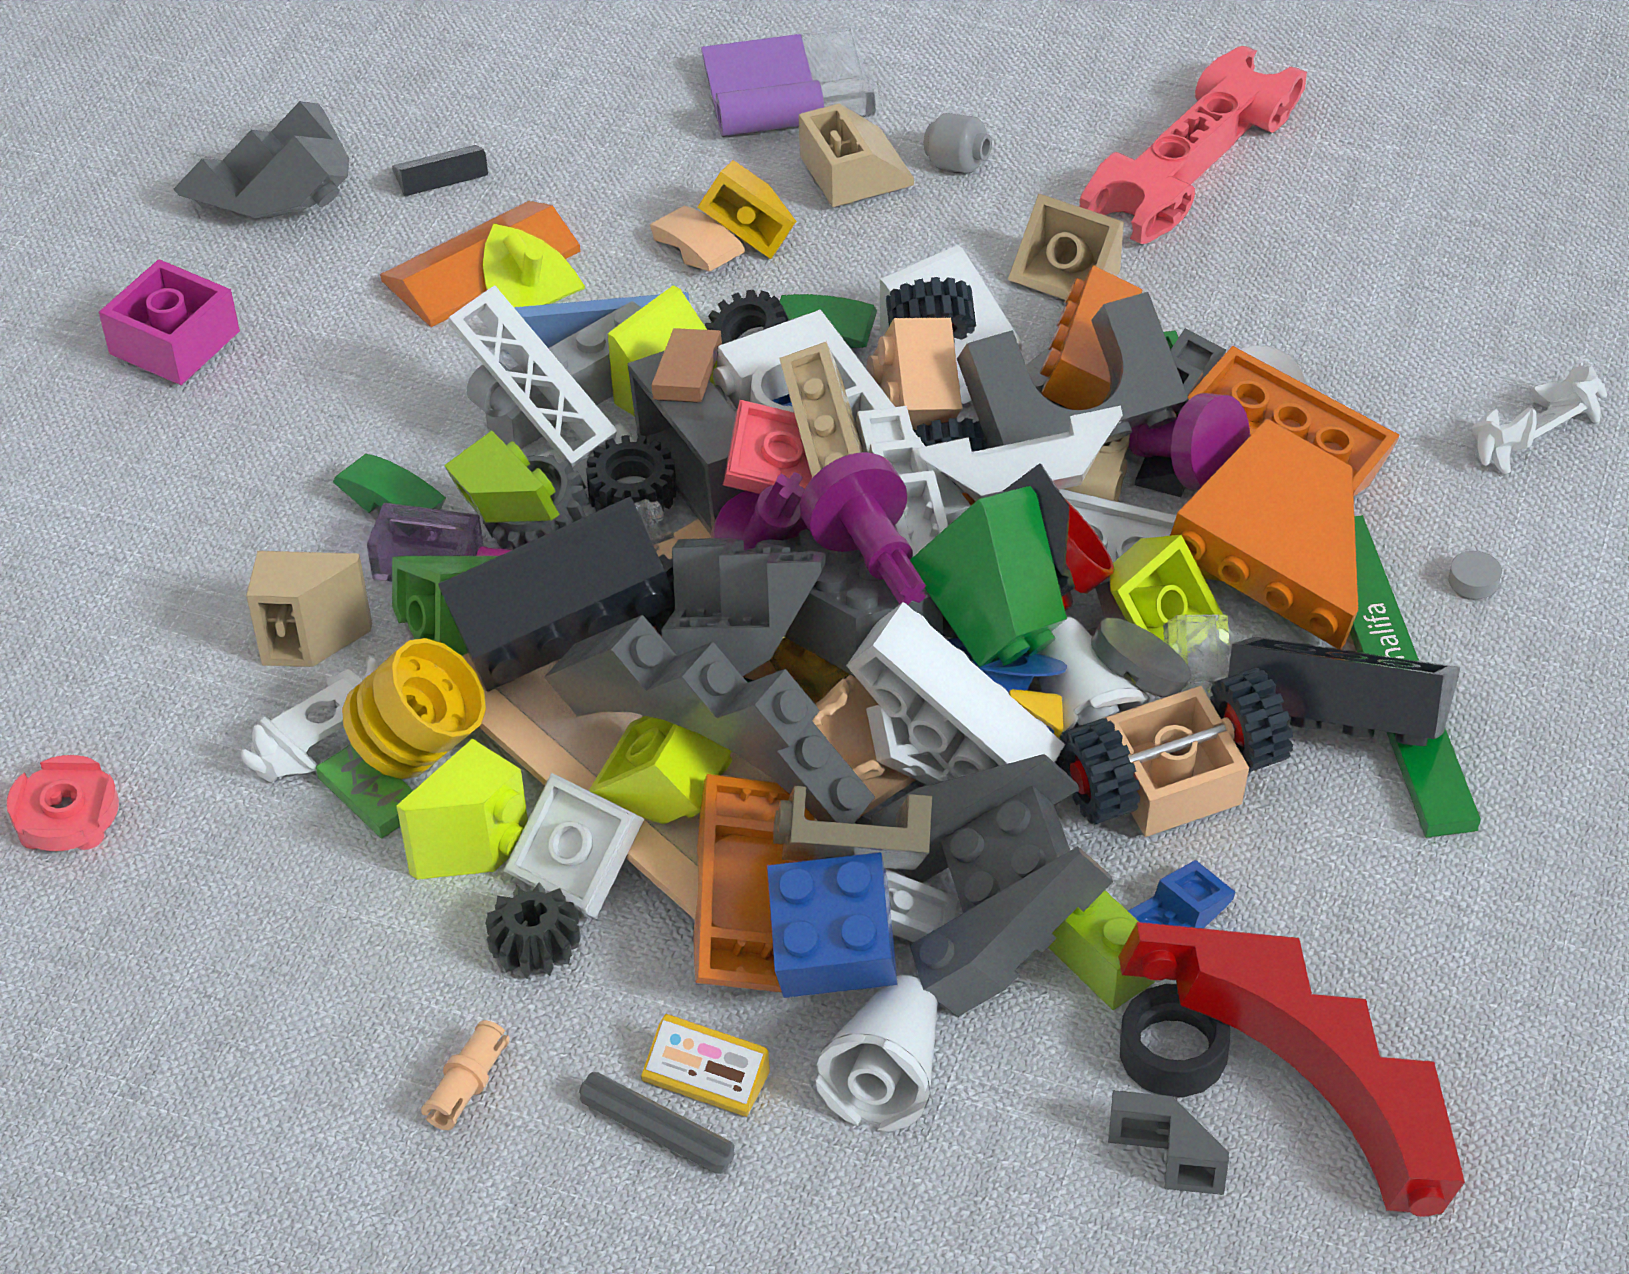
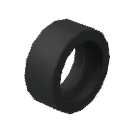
[1120,983,1230,1098]

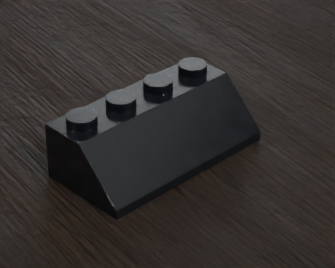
[438,497,675,692]
[1228,637,1460,746]

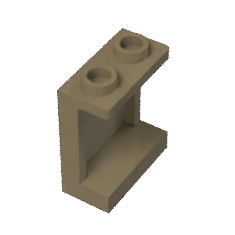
[773,786,932,870]

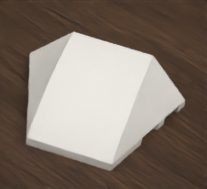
[918,406,1123,501]

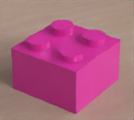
[99,259,240,385]

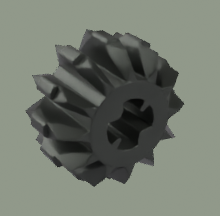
[485,882,581,979]

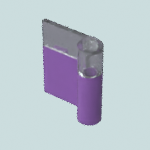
[701,28,882,137]

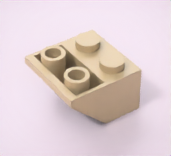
[799,103,914,207]
[246,551,372,667]

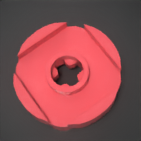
[7,755,119,851]

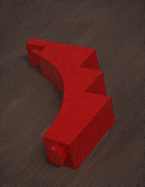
[1118,922,1465,1217]

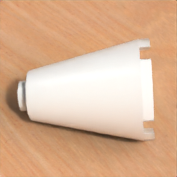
[1037,617,1151,756]
[815,975,938,1132]

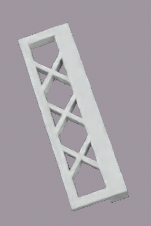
[448,285,617,468]

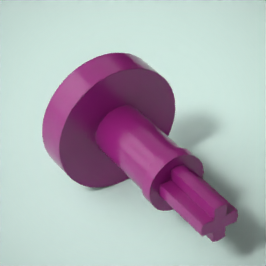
[1128,393,1250,491]
[800,452,926,605]
[710,472,808,550]

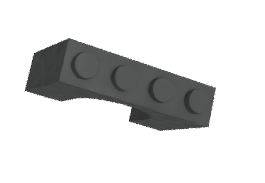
[957,292,1189,448]

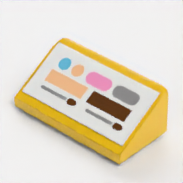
[641,1014,770,1117]

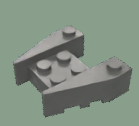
[870,754,1113,1017]

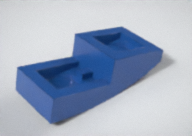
[1128,860,1236,928]

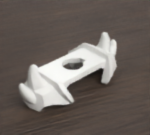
[1472,366,1607,474]
[240,657,381,783]

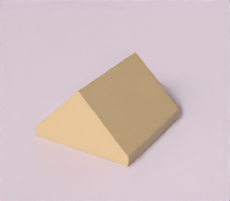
[1008,193,1124,300]

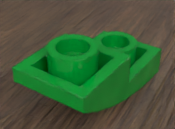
[780,294,878,349]
[333,453,446,533]

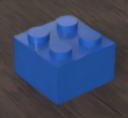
[767,852,898,998]

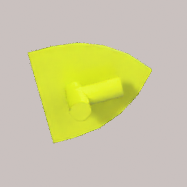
[483,224,585,307]

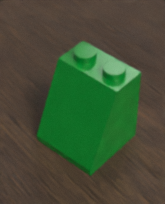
[910,486,1067,667]

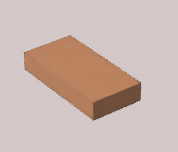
[651,328,722,402]

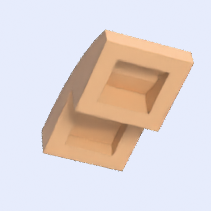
[650,205,745,272]

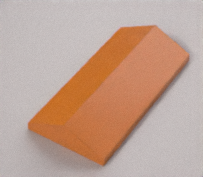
[380,201,581,327]
[1188,346,1400,497]

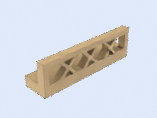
[779,341,863,478]

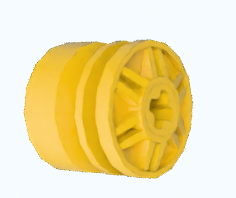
[342,638,486,779]

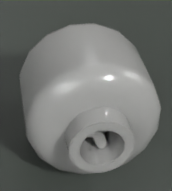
[923,113,992,173]

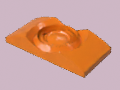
[693,774,814,992]

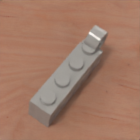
[467,301,641,449]

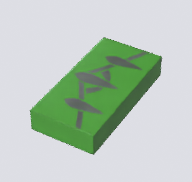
[316,744,413,839]

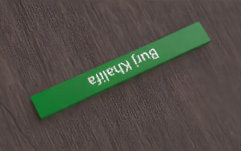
[1350,515,1481,838]

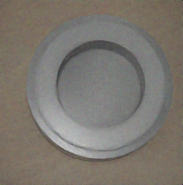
[1448,551,1502,599]

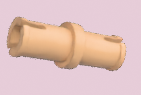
[421,1020,510,1130]

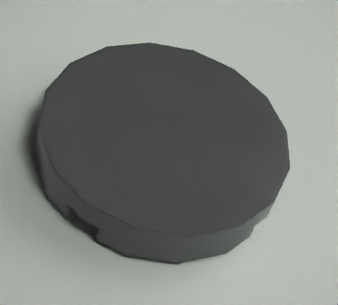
[1091,618,1191,697]

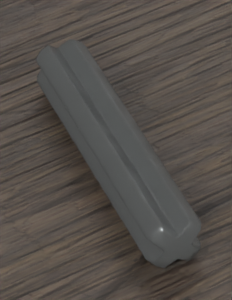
[579,1072,735,1174]

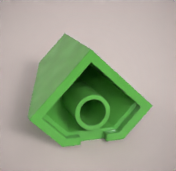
[392,556,498,656]

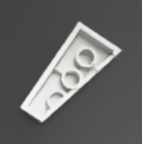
[846,602,1065,781]

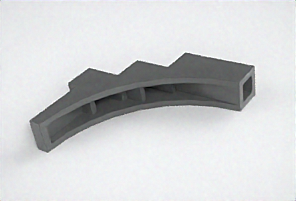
[544,615,875,824]

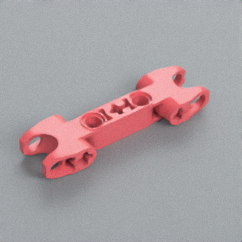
[1079,46,1307,244]

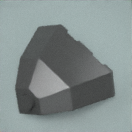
[174,101,349,218]
[662,538,825,677]

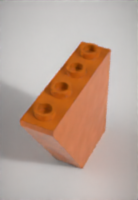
[1170,419,1358,649]

